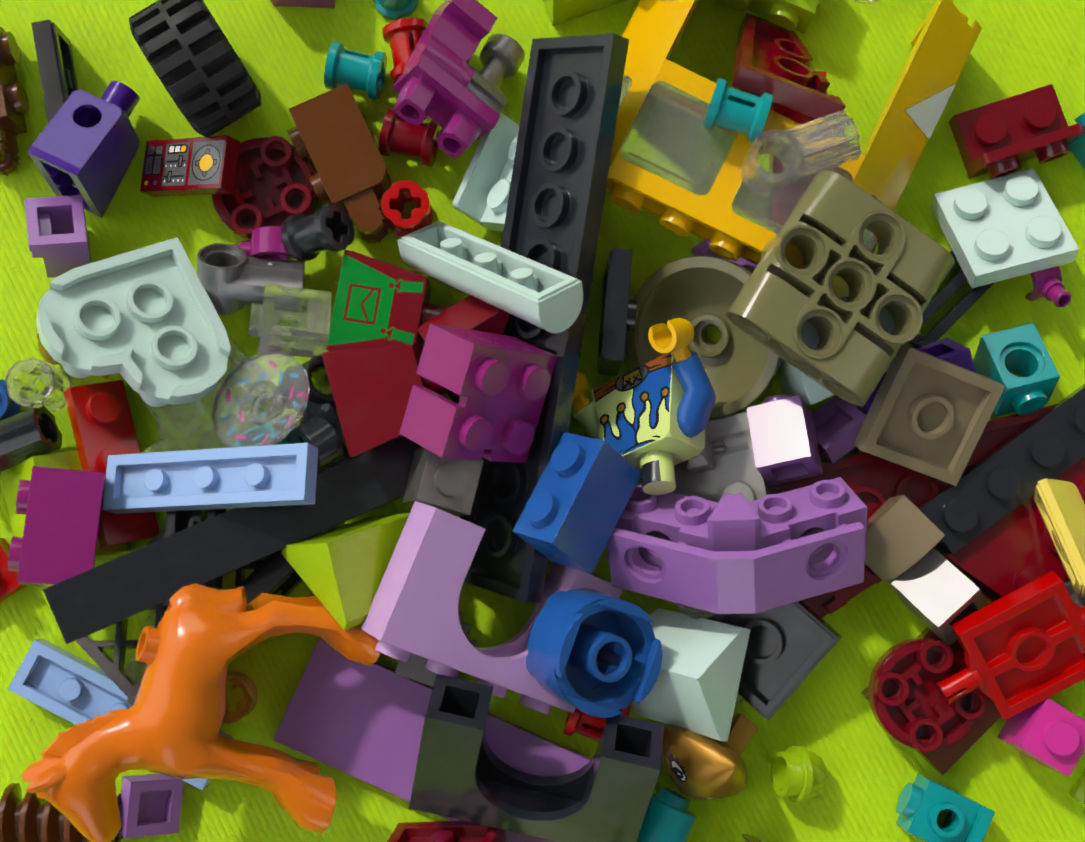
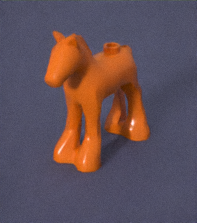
[21,583,381,842]

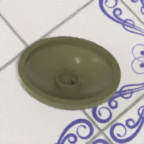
[625,256,781,419]

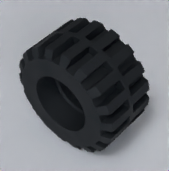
[129,0,262,137]

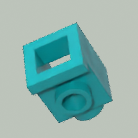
[896,774,995,842]

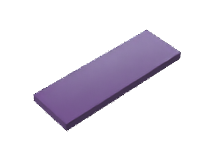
[273,638,591,842]

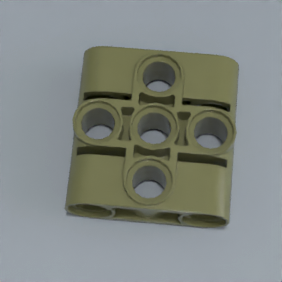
[726,170,955,406]

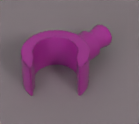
[233,226,291,260]
[1025,266,1072,307]

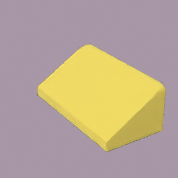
[1034,478,1085,598]

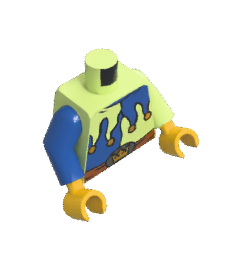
[572,318,716,495]

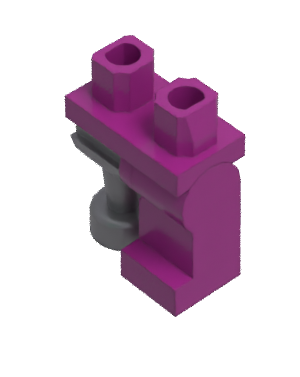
[393,0,525,158]

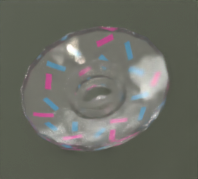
[212,351,310,448]

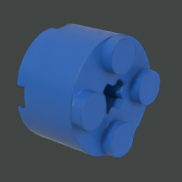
[526,588,662,718]

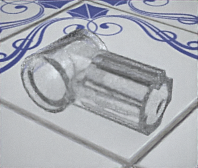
[740,109,861,196]

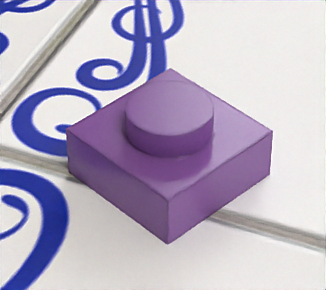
[812,396,866,464]
[118,774,184,838]

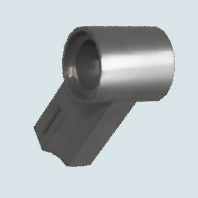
[197,243,305,314]

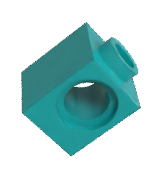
[973,323,1060,416]

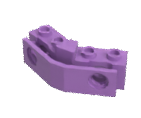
[607,477,867,614]

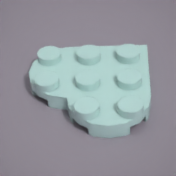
[36,237,231,407]

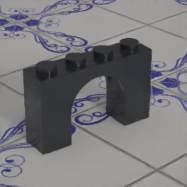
[409,674,664,842]

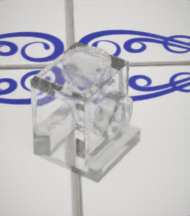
[248,284,332,358]

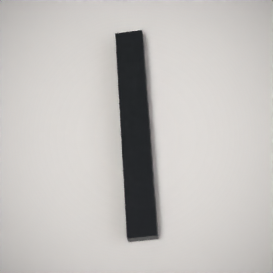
[43,436,422,645]

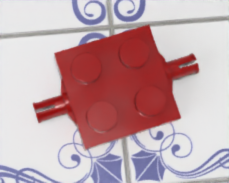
[937,571,1085,721]

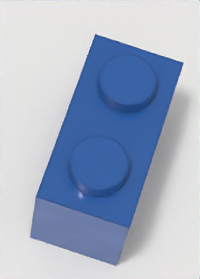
[512,432,642,574]

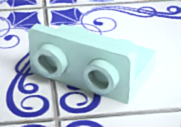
[452,113,519,232]

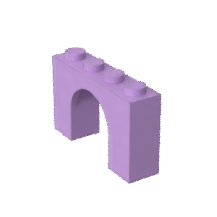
[361,501,623,715]

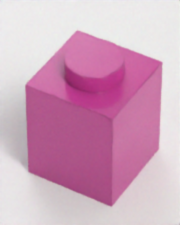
[997,698,1085,777]

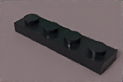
[918,384,1085,554]

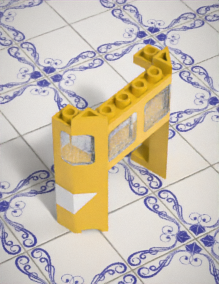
[605,0,982,298]

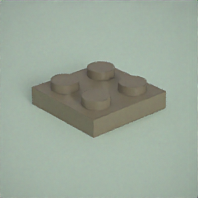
[853,344,1005,486]

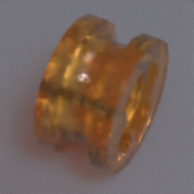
[222,671,258,723]

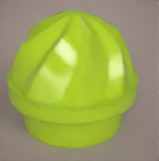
[771,746,827,802]

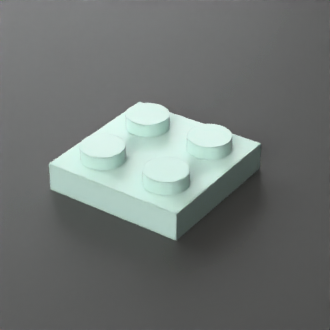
[931,168,1079,288]

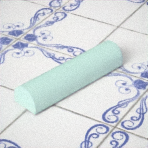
[398,221,583,333]

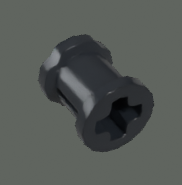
[281,202,354,262]

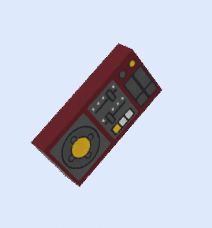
[140,135,240,197]

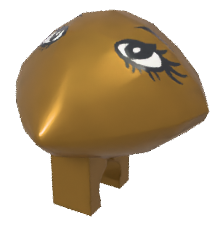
[663,713,758,800]

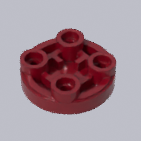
[212,136,319,240]
[868,638,987,752]

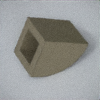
[864,495,945,582]

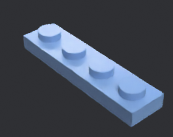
[102,443,318,514]
[8,638,233,790]

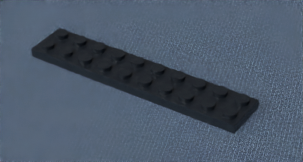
[460,33,629,603]

